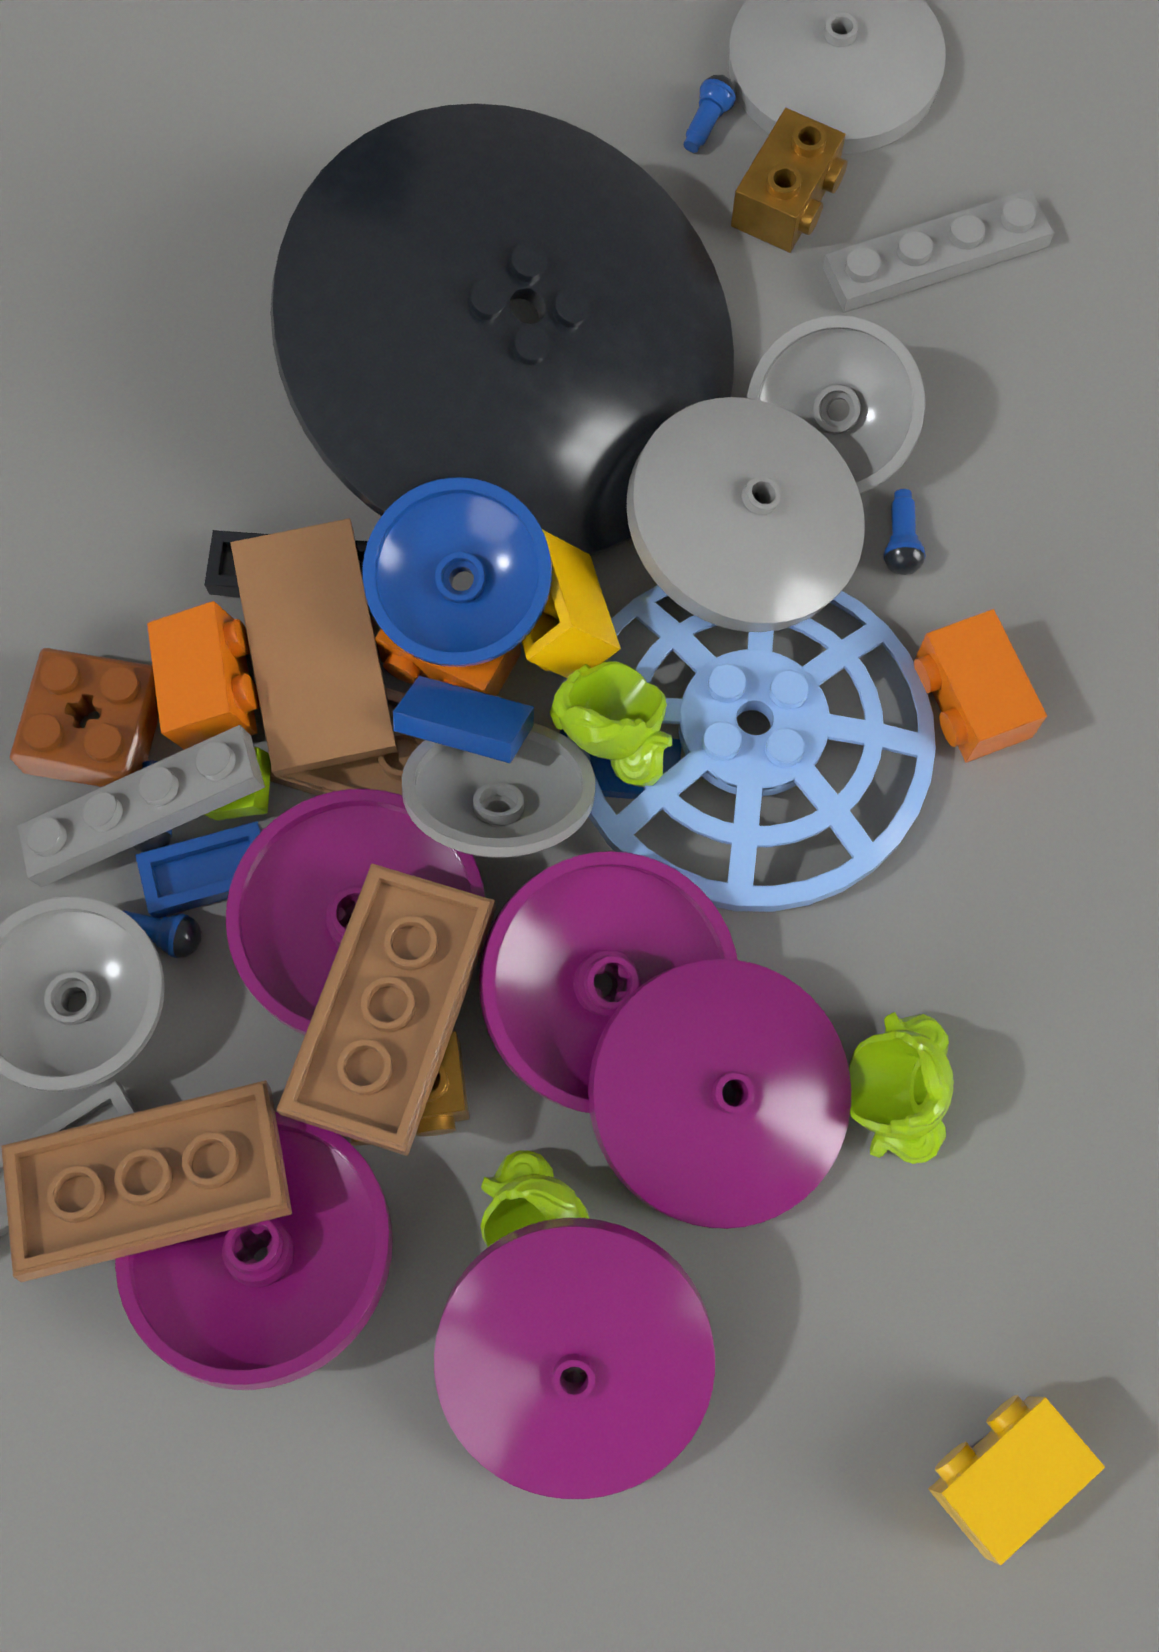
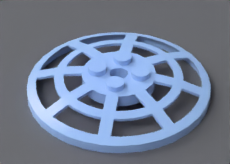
[567,585,936,912]

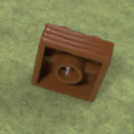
[10,648,159,787]

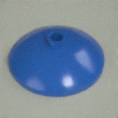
[363,477,552,667]

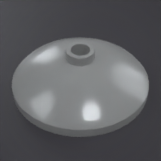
[747,315,925,493]
[402,723,596,858]
[0,896,165,1092]

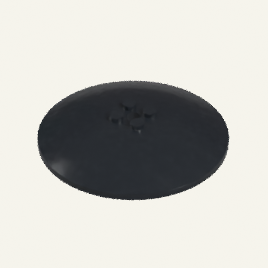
[270,103,734,556]

